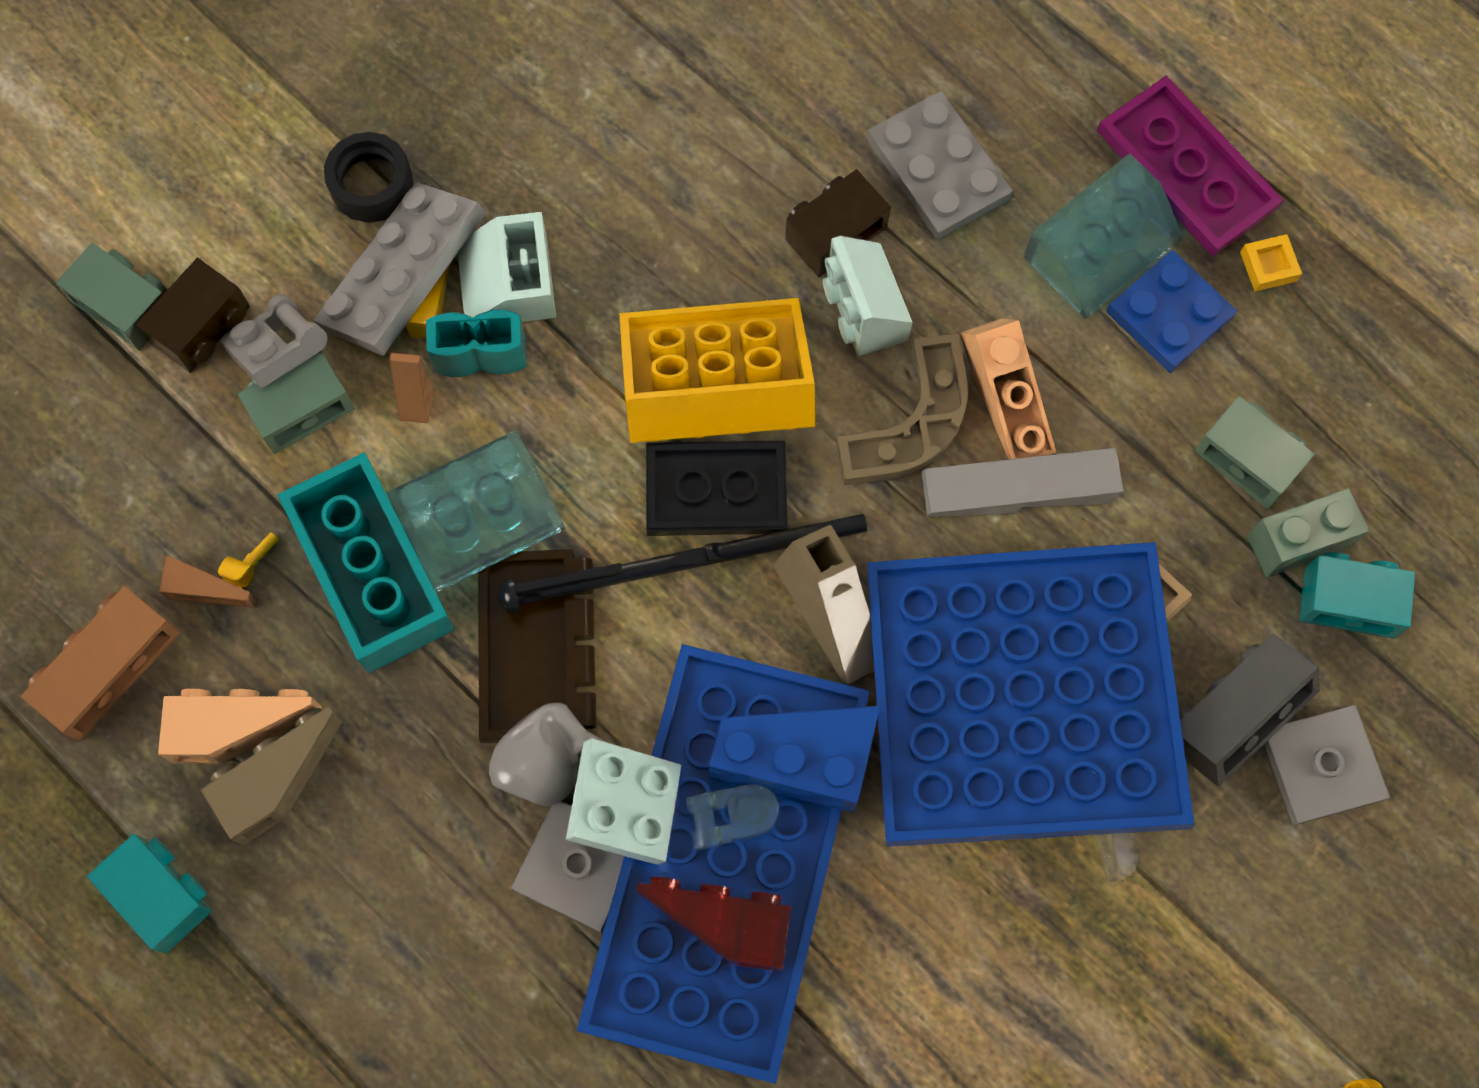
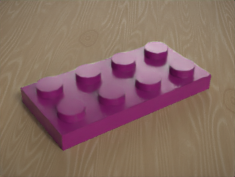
[1097,75,1284,257]

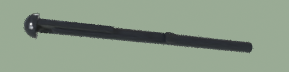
[498,514,867,614]

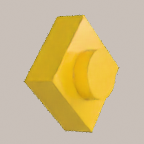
[1240,234,1302,292]

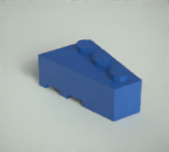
[709,706,880,813]

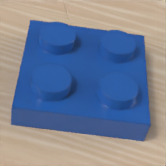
[1106,249,1237,374]

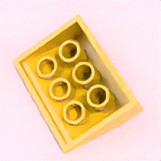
[619,298,815,443]

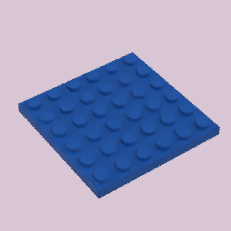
[867,542,1194,847]

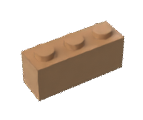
[20,586,180,742]

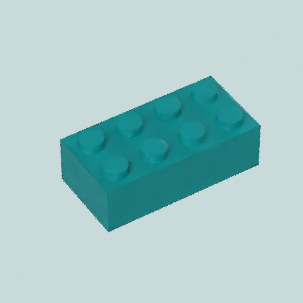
[277,452,455,674]

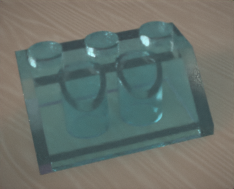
[1023,153,1183,319]
[387,430,565,592]

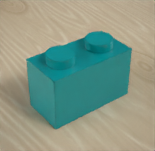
[1299,552,1415,639]
[86,833,212,954]

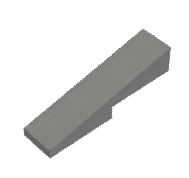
[921,448,1124,517]

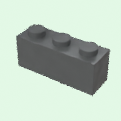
[1180,633,1320,787]

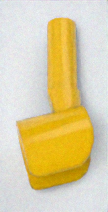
[218,532,279,589]

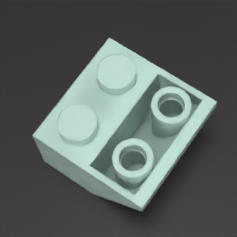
[458,212,556,322]
[822,236,913,357]

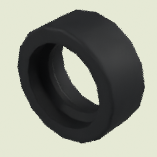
[324,131,413,223]

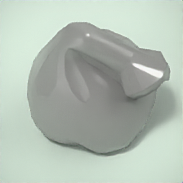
[489,703,606,807]

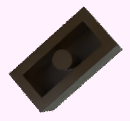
[785,169,891,277]
[136,257,250,373]

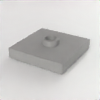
[1264,705,1390,826]
[511,801,624,932]

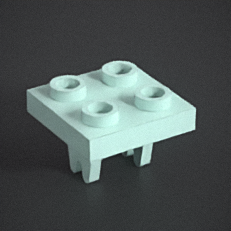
[566,738,681,865]

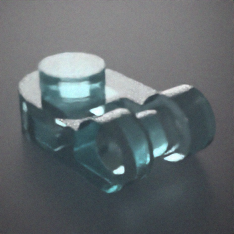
[685,784,779,850]

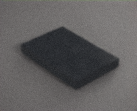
[646,441,788,536]

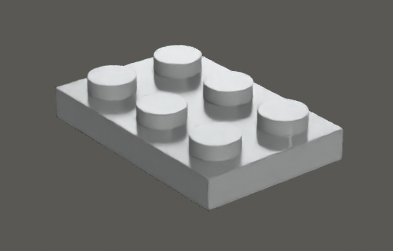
[866,91,1013,240]

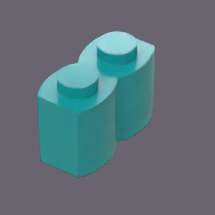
[426,310,527,377]

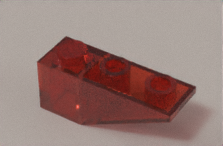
[637,876,791,972]

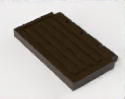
[478,549,597,744]

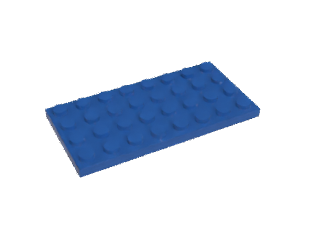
[577,644,870,1084]

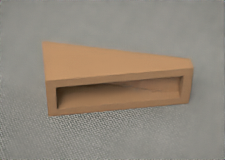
[389,352,434,423]
[159,555,257,608]

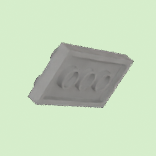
[313,182,486,356]

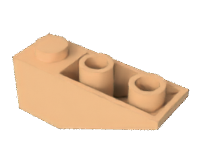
[960,318,1057,459]
[158,689,322,764]

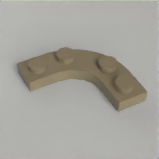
[836,333,968,486]

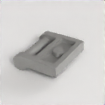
[220,294,328,389]

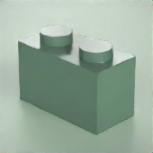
[56,243,167,351]
[237,351,355,454]
[1194,396,1315,509]
[1247,488,1369,578]

